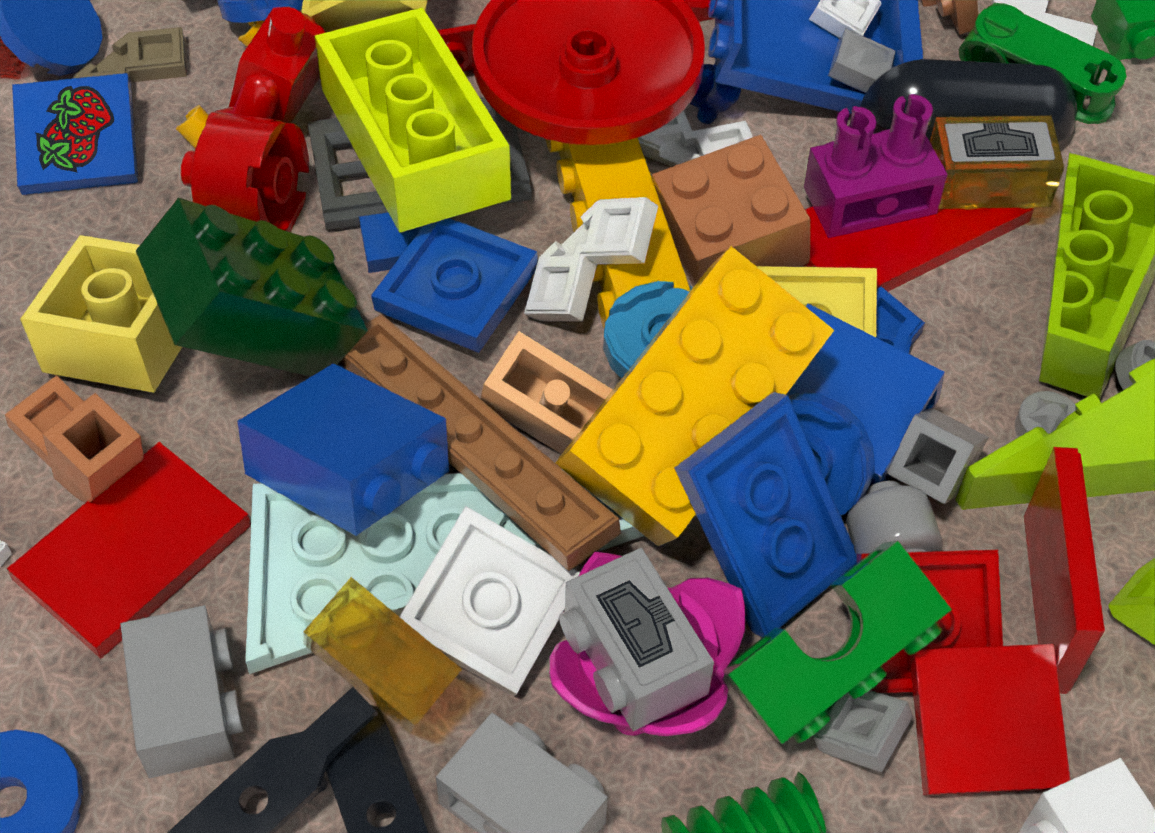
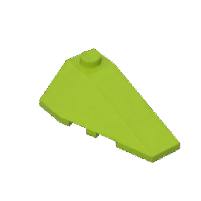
[955,358,1155,510]

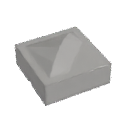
[828,29,895,93]
[814,691,913,772]

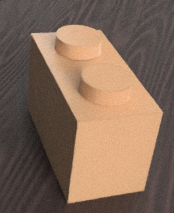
[480,331,613,454]

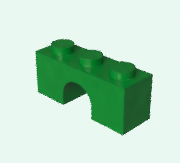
[722,541,952,744]

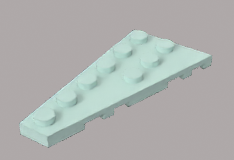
[246,469,644,674]

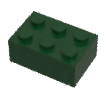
[136,197,368,377]

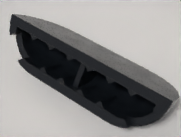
[860,59,1077,151]

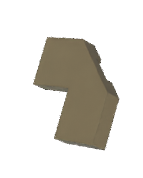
[73,27,187,103]

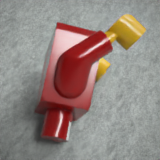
[176,7,326,148]

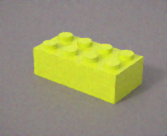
[315,7,511,233]

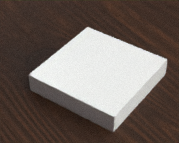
[394,506,580,696]

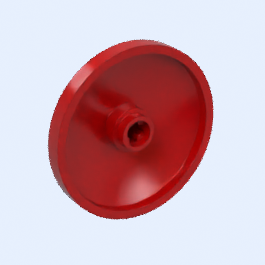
[472,0,705,145]

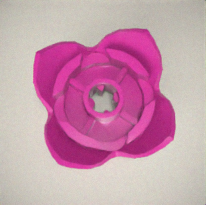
[549,552,745,736]

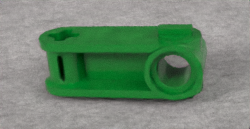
[958,3,1127,124]

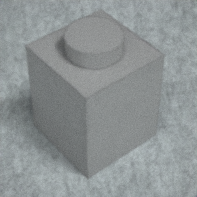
[887,408,989,504]

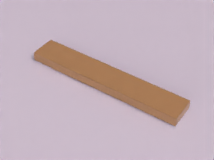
[340,314,621,571]

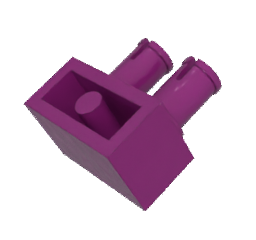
[804,94,947,238]

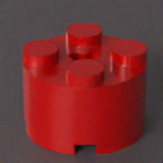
[181,112,309,232]

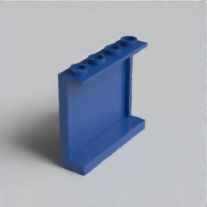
[708,0,923,114]

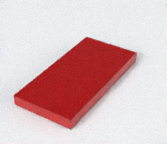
[803,150,1034,292]

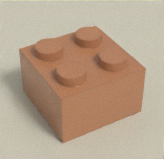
[652,134,810,287]

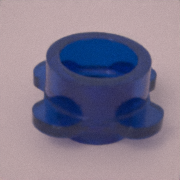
[690,63,741,124]

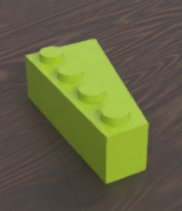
[1039,152,1155,400]

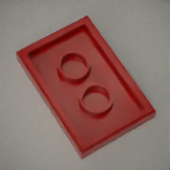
[6,442,251,659]
[1024,447,1105,694]

